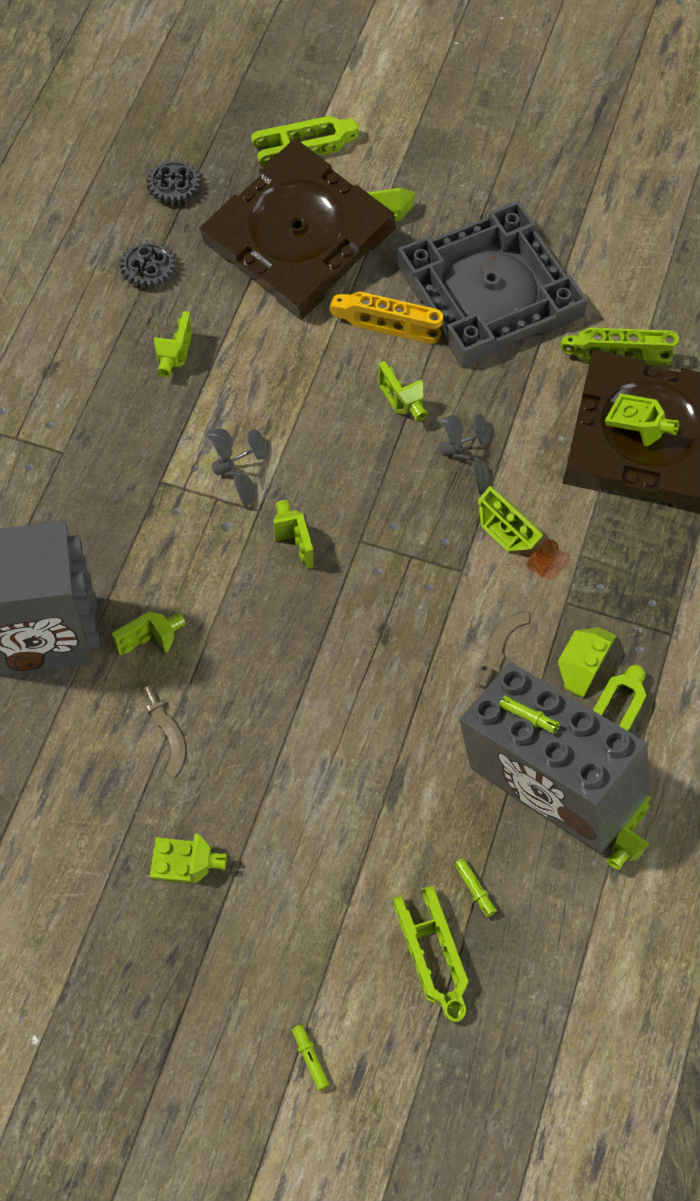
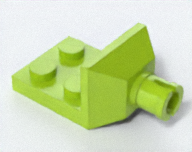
[154,311,192,377]
[377,361,428,422]
[605,394,679,447]
[273,500,313,569]
[112,612,186,655]
[606,796,652,870]
[149,833,227,884]

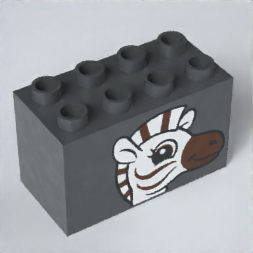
[0,521,101,676]
[459,661,650,853]

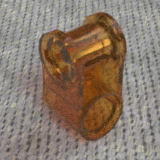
[526,540,559,577]

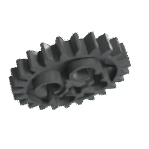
[146,158,201,206]
[120,240,176,290]

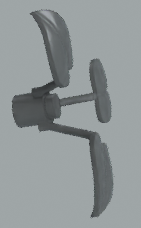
[440,414,491,494]
[206,429,268,508]

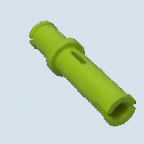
[499,696,560,735]
[454,858,497,918]
[291,1024,330,1091]

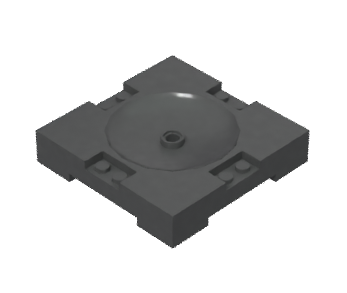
[397,200,588,368]

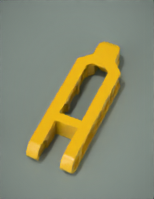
[330,291,443,344]

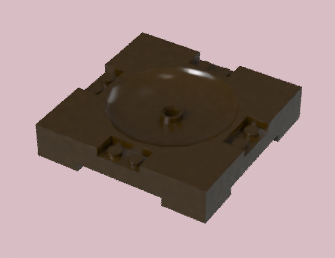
[199,138,396,321]
[562,349,700,514]

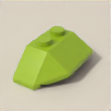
[367,188,415,222]
[478,486,544,552]
[557,627,617,699]

